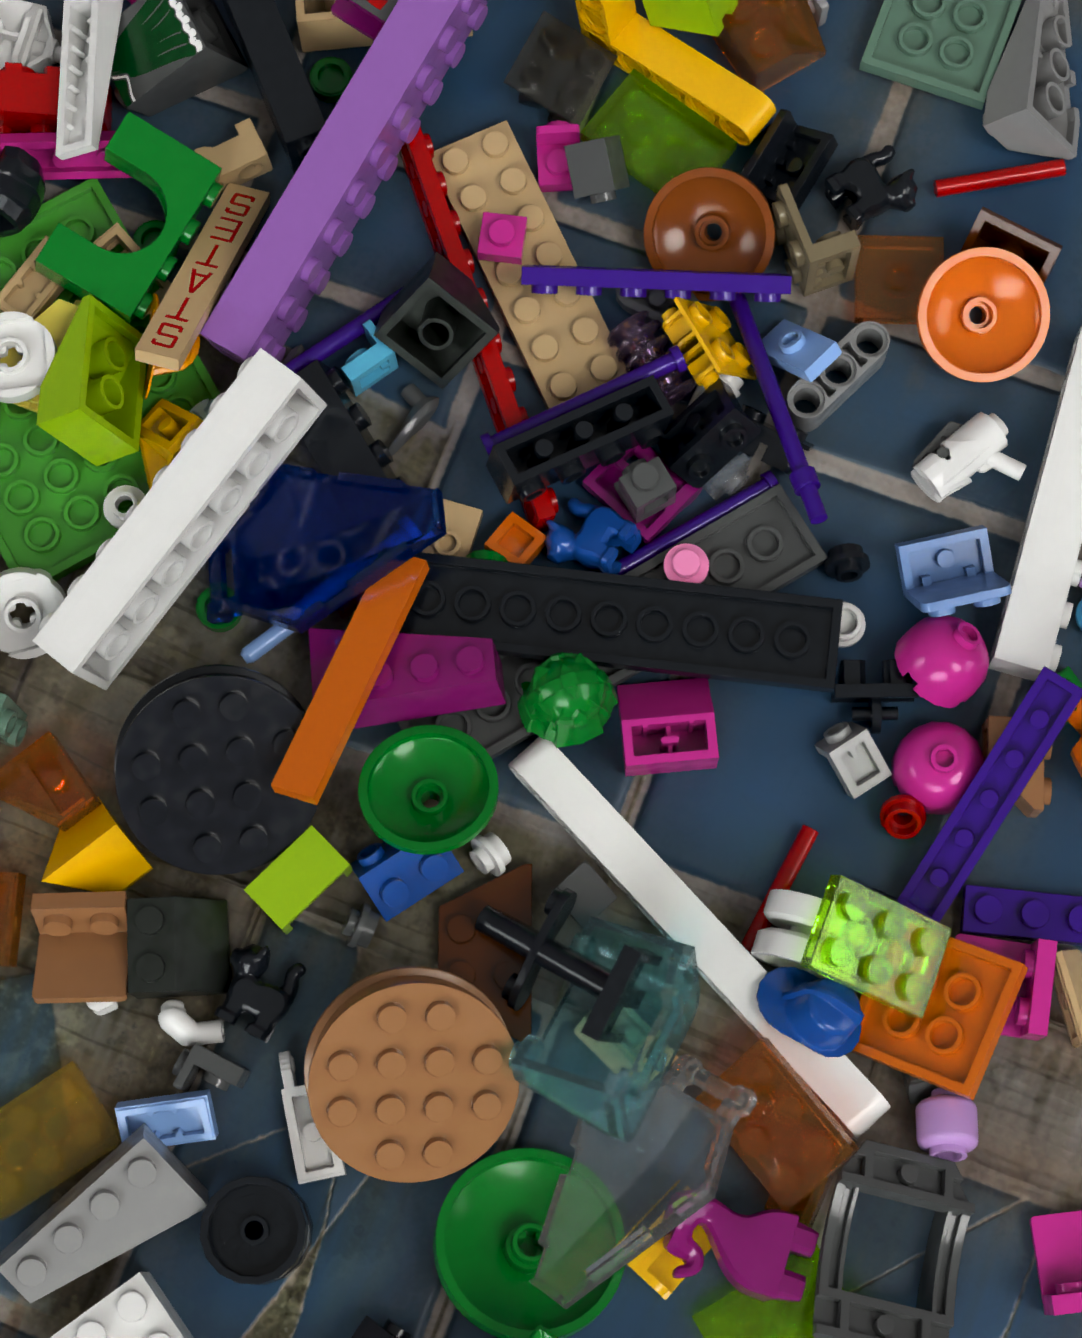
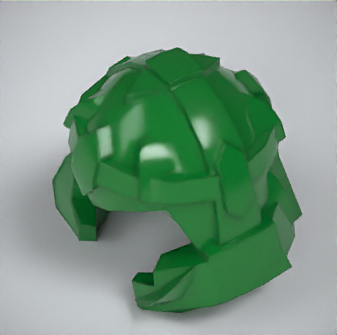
[517,652,618,748]

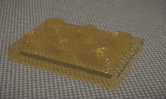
[0,1061,122,1221]

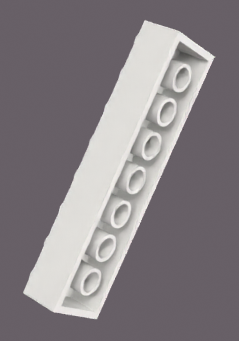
[32,348,327,690]

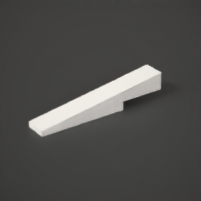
[55,0,123,160]

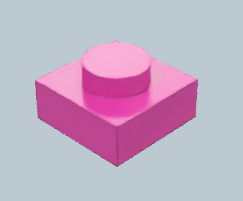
[477,212,528,265]

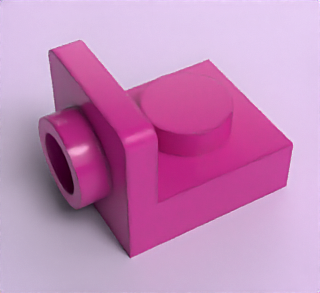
[536,120,580,192]

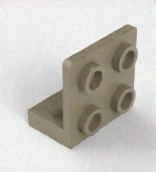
[771,183,861,297]

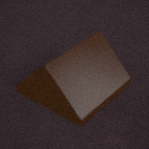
[960,207,1063,285]

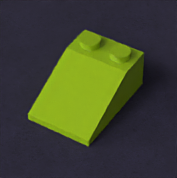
[36,294,146,466]

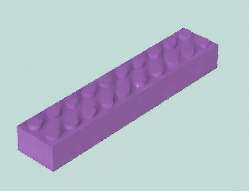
[200,0,488,365]

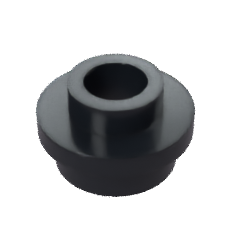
[824,543,870,583]

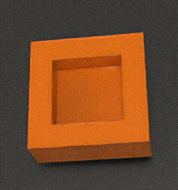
[484,511,546,565]

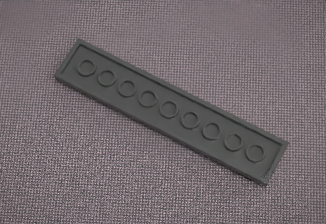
[397,483,828,759]

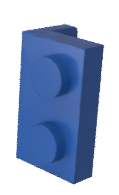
[350,842,464,922]

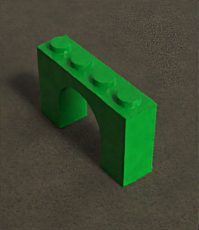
[35,111,224,324]

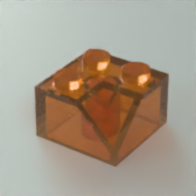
[712,0,826,92]

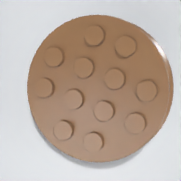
[304,966,520,1183]

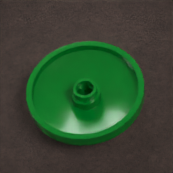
[433,1148,627,1338]

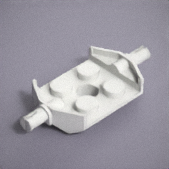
[0,0,61,73]

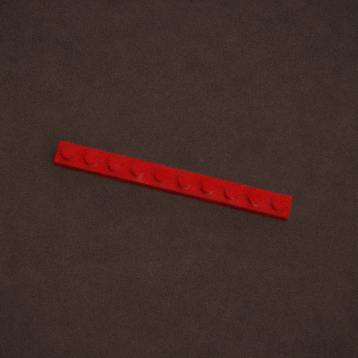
[399,127,559,532]

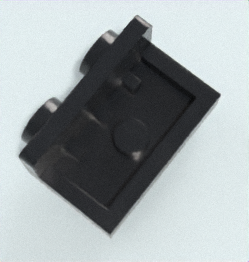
[741,109,838,210]

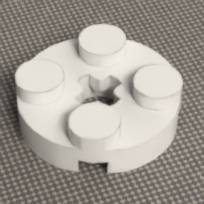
[0,311,58,403]
[0,567,66,659]

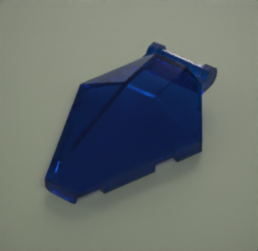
[206,464,447,634]

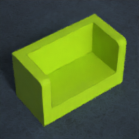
[244,825,353,935]

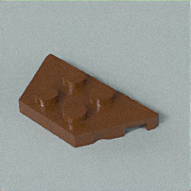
[438,864,532,1045]

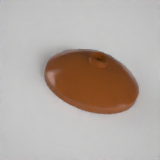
[644,167,776,301]

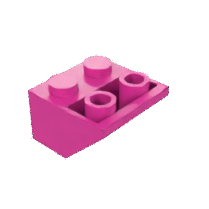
[617,678,719,777]

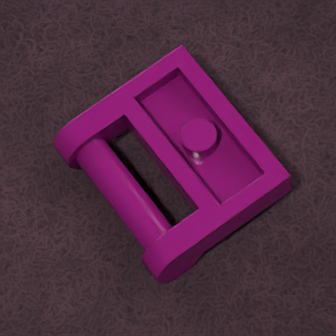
[582,445,703,544]

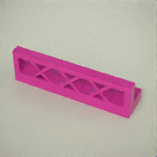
[0,131,132,180]

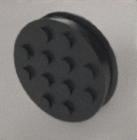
[114,664,320,875]

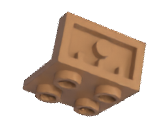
[30,891,128,1004]

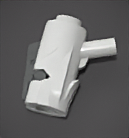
[911,412,1027,503]

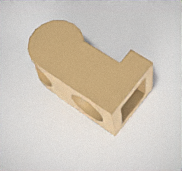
[194,118,273,193]

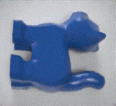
[545,498,642,574]

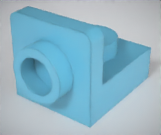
[341,319,399,397]

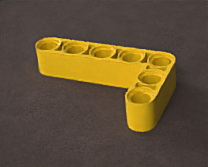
[575,0,776,146]

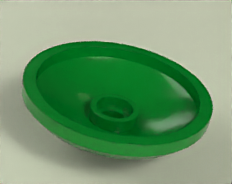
[358,725,499,855]

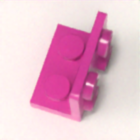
[955,933,1058,1041]
[1029,1210,1082,1316]

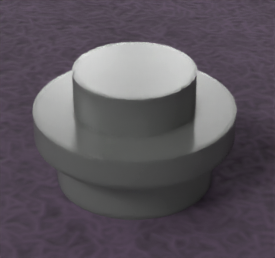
[341,903,380,948]

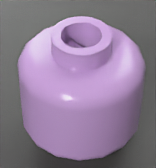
[915,1088,979,1162]

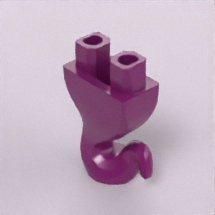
[663,1194,819,1302]

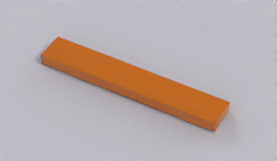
[271,549,430,805]

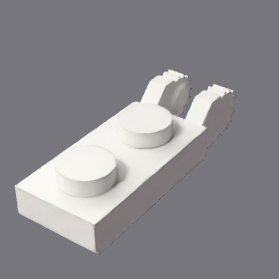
[279,1051,347,1185]

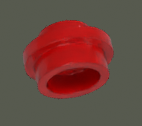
[880,794,926,839]

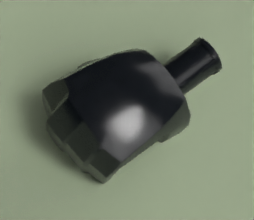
[0,146,46,237]

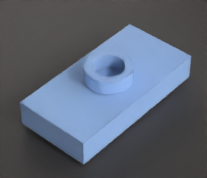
[762,319,842,382]
[114,1089,219,1146]

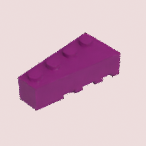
[308,628,506,729]

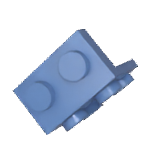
[895,525,1012,617]

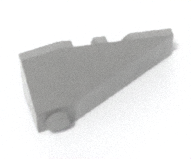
[983,0,1080,160]

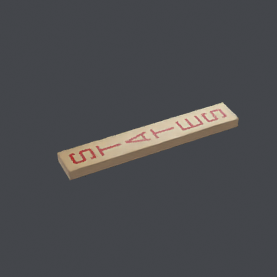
[135,183,270,372]

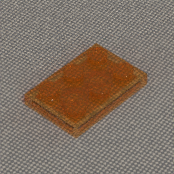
[694,1037,859,1212]

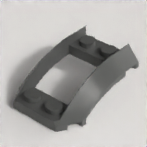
[812,1140,975,1338]

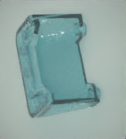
[509,916,700,1143]

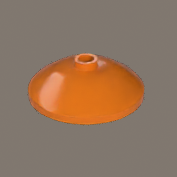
[916,247,1050,382]

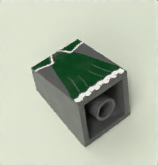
[111,0,249,117]

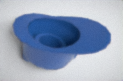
[756,967,864,1057]

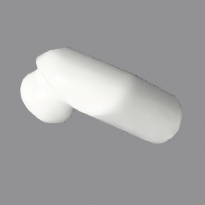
[158,999,225,1047]

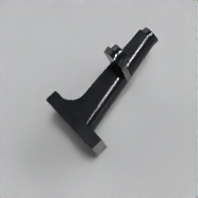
[475,888,663,1043]

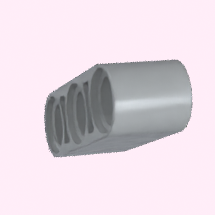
[786,321,890,432]

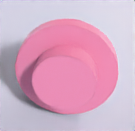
[663,543,709,584]

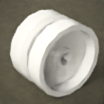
[751,889,869,986]

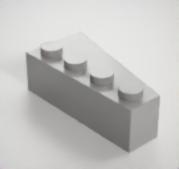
[0,1123,209,1304]

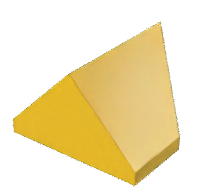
[139,398,203,490]
[41,797,153,892]

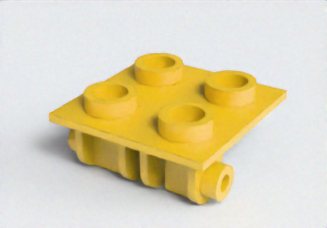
[661,297,757,390]

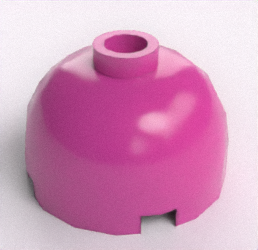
[894,615,990,708]
[891,721,984,815]

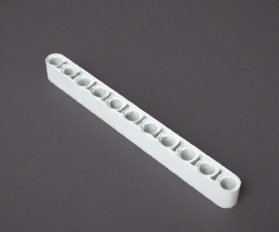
[508,737,891,1140]

